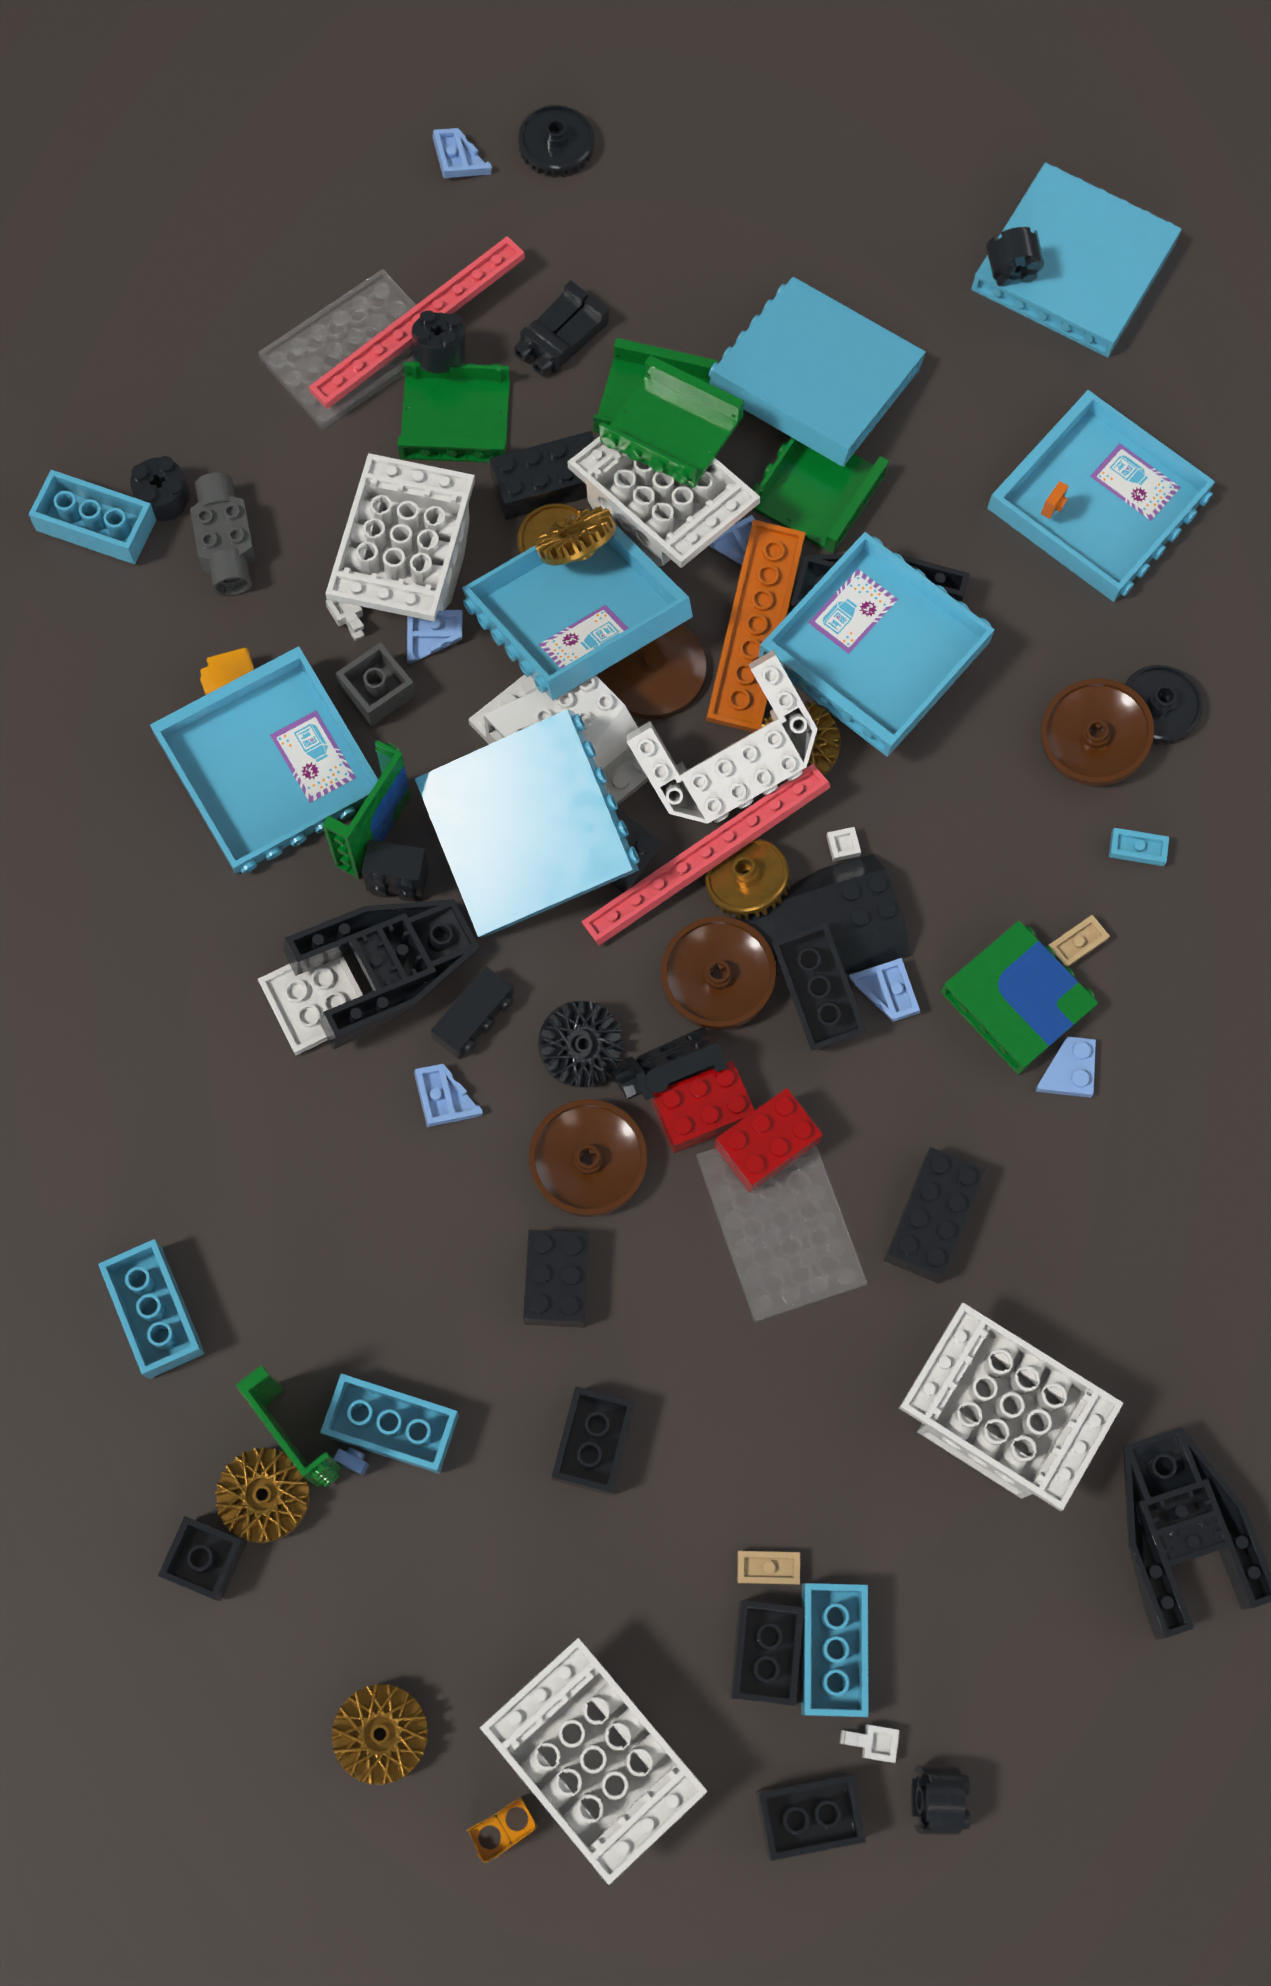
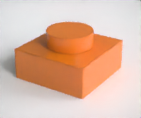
[1041,481,1069,519]

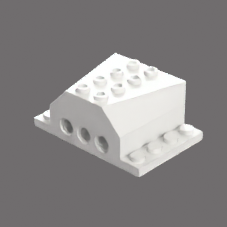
[568,436,760,568]
[325,453,475,622]
[468,675,649,806]
[899,1303,1123,1511]
[480,1638,708,1885]

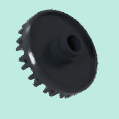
[519,105,594,178]
[1125,665,1203,745]
[538,1001,625,1087]

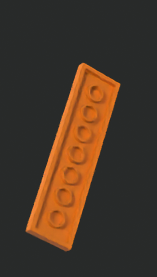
[706,519,805,733]

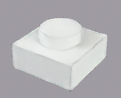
[826,827,861,862]

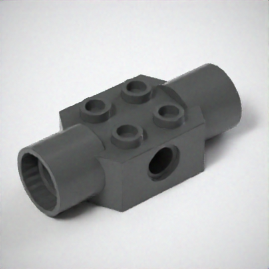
[190,472,257,596]

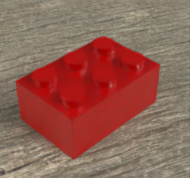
[651,1061,755,1154]
[714,1088,823,1193]

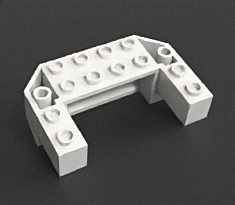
[626,650,817,824]

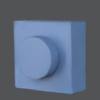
[334,1447,369,1476]

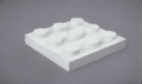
[258,957,363,1056]

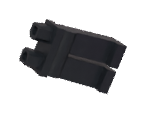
[514,280,609,376]
[613,1027,727,1100]

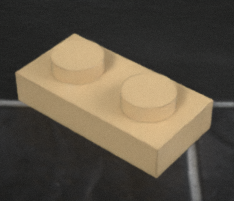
[1048,915,1110,967]
[737,1551,800,1585]

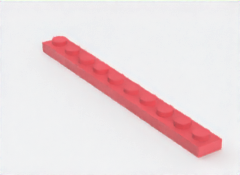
[309,236,525,409]
[581,764,830,946]

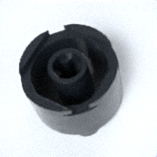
[986,227,1044,286]
[412,310,466,373]
[130,456,190,521]
[911,1766,970,1835]

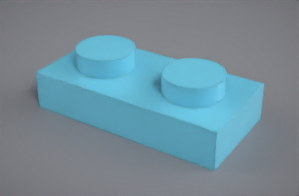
[1108,828,1169,866]

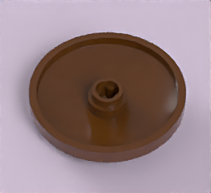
[598,624,706,720]
[1041,678,1154,786]
[661,916,776,1030]
[529,1099,647,1217]

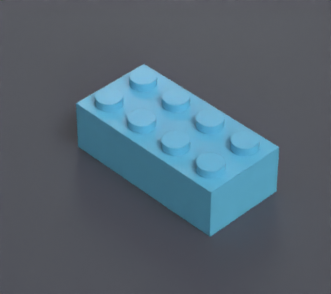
[28,470,157,565]
[98,1239,205,1379]
[320,1374,459,1474]
[801,1583,868,1717]

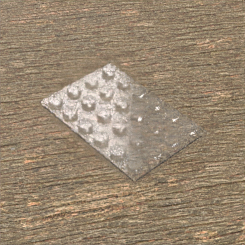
[258,269,416,430]
[696,1146,867,1323]

